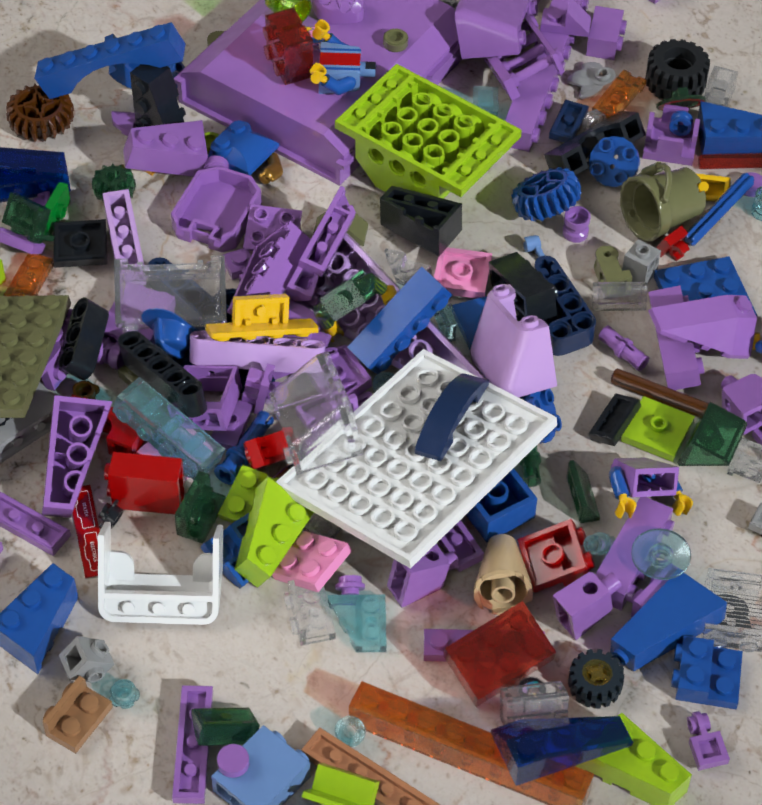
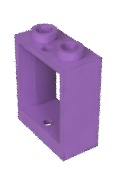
[167,365,243,431]

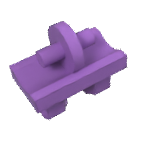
[241,363,289,414]

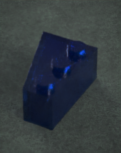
[0,147,71,203]

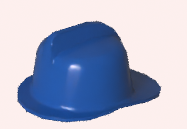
[141,308,199,359]

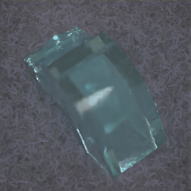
[472,86,499,116]

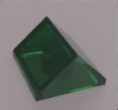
[677,402,748,466]

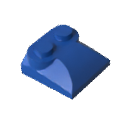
[208,120,280,175]

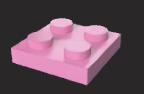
[434,247,492,299]
[272,531,352,592]

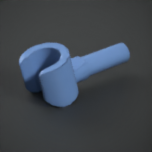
[523,235,545,257]

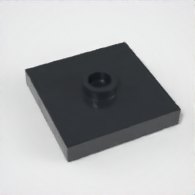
[53,219,108,268]

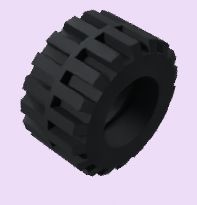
[645,39,710,103]

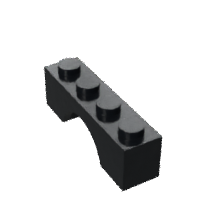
[544,111,646,175]

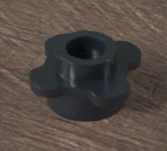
[98,499,124,529]

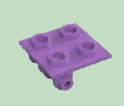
[243,204,302,251]

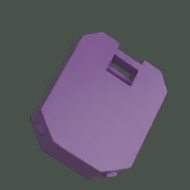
[171,166,262,252]

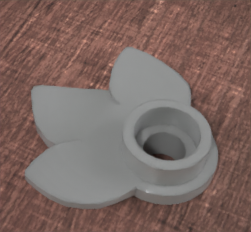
[567,62,616,100]

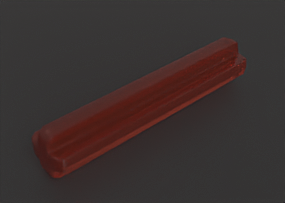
[698,153,762,170]

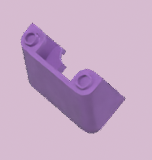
[455,0,538,59]

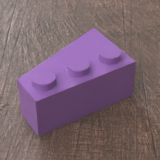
[123,120,208,177]

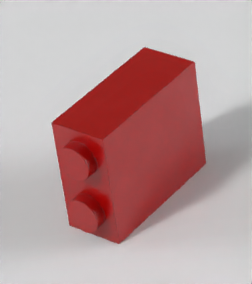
[104,452,186,515]

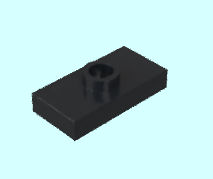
[588,393,641,446]

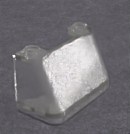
[114,255,227,333]
[265,351,364,475]

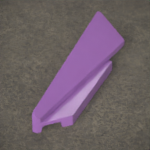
[285,186,356,302]

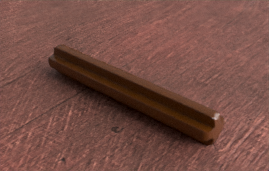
[611,368,716,421]

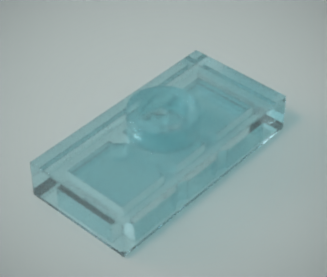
[434,303,457,342]

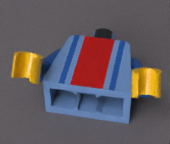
[309,19,376,95]

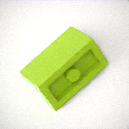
[302,763,380,805]

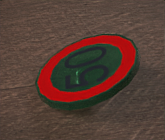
[656,87,706,111]

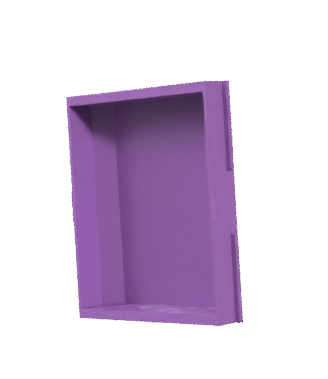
[174,0,462,186]

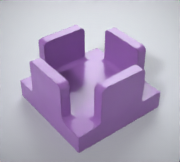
[642,104,700,166]

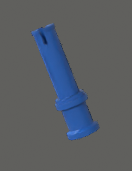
[214,411,274,485]

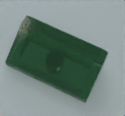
[566,460,600,523]
[191,707,260,746]

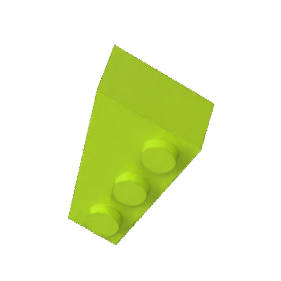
[234,477,314,588]
[575,713,692,805]

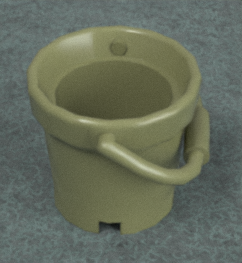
[620,162,706,242]

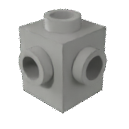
[59,636,115,683]

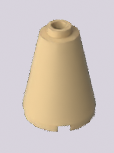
[473,534,533,615]

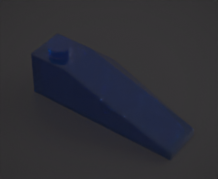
[491,716,633,786]

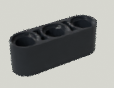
[58,297,109,380]

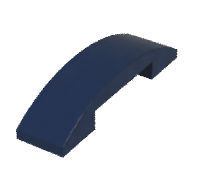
[414,373,489,461]

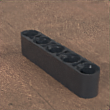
[118,331,207,418]

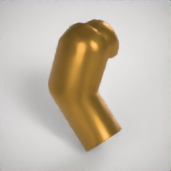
[258,153,283,184]

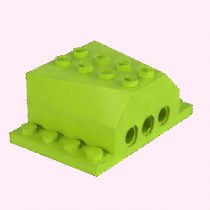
[335,64,522,199]

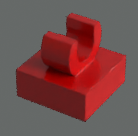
[656,225,690,262]

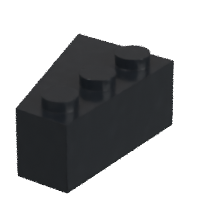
[130,64,186,127]
[380,186,462,256]
[489,252,558,326]

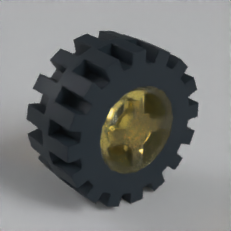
[568,649,625,709]

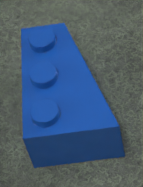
[0,563,78,675]

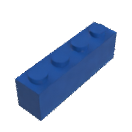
[347,267,452,375]

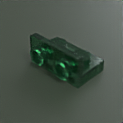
[2,192,54,244]
[174,471,226,543]

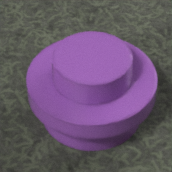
[335,575,365,596]

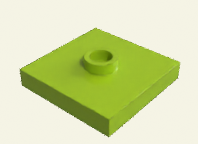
[621,396,695,462]

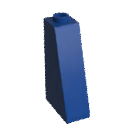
[610,569,727,671]

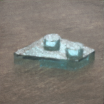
[328,594,387,652]

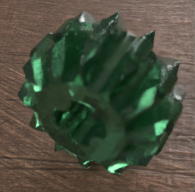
[92,163,136,203]

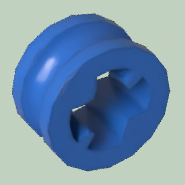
[669,111,693,136]

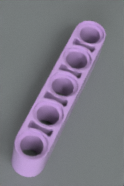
[189,331,325,375]

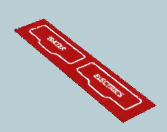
[73,485,100,578]

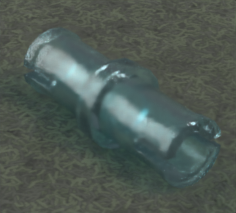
[583,532,615,556]

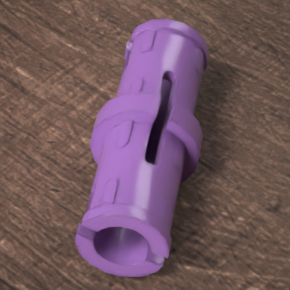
[598,325,650,371]

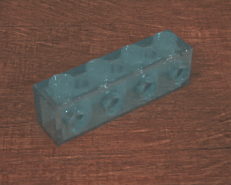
[112,377,225,483]

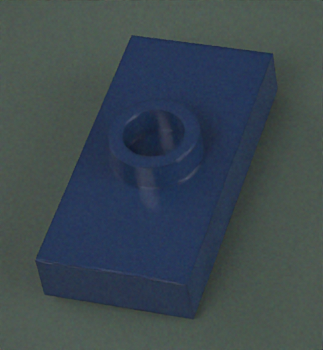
[549,99,589,143]

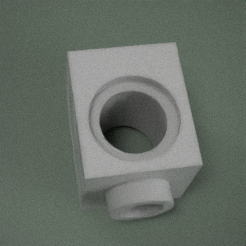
[622,239,661,288]

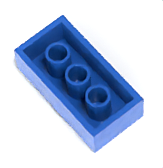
[466,468,537,543]

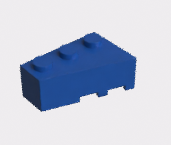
[697,101,762,158]

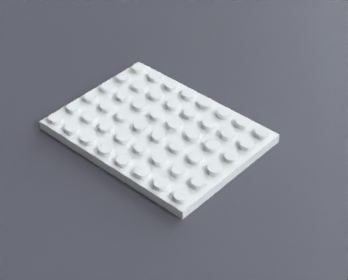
[276,349,557,569]

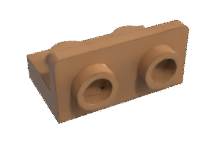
[43,676,113,754]

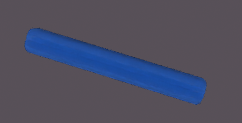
[684,173,754,246]

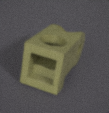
[594,246,632,298]

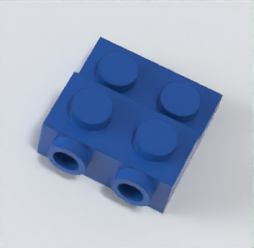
[671,635,743,710]

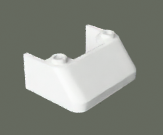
[98,522,223,625]

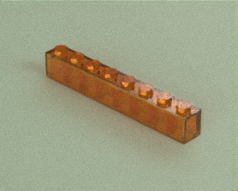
[349,681,594,805]

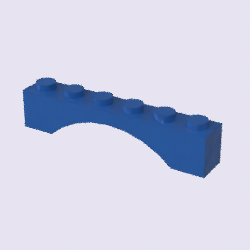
[34,22,186,99]

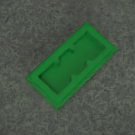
[38,182,71,238]

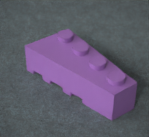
[227,221,311,316]
[42,395,112,518]

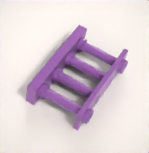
[482,13,565,101]

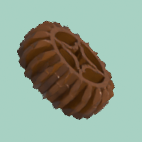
[6,83,74,142]

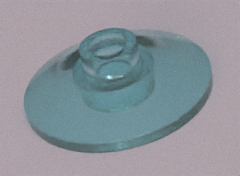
[631,529,691,580]

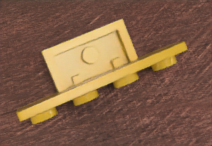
[205,294,319,341]

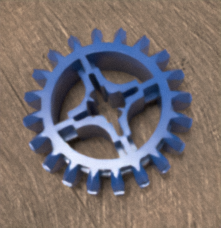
[511,167,582,221]

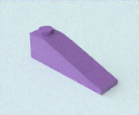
[648,295,757,359]

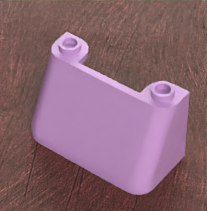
[470,284,557,398]

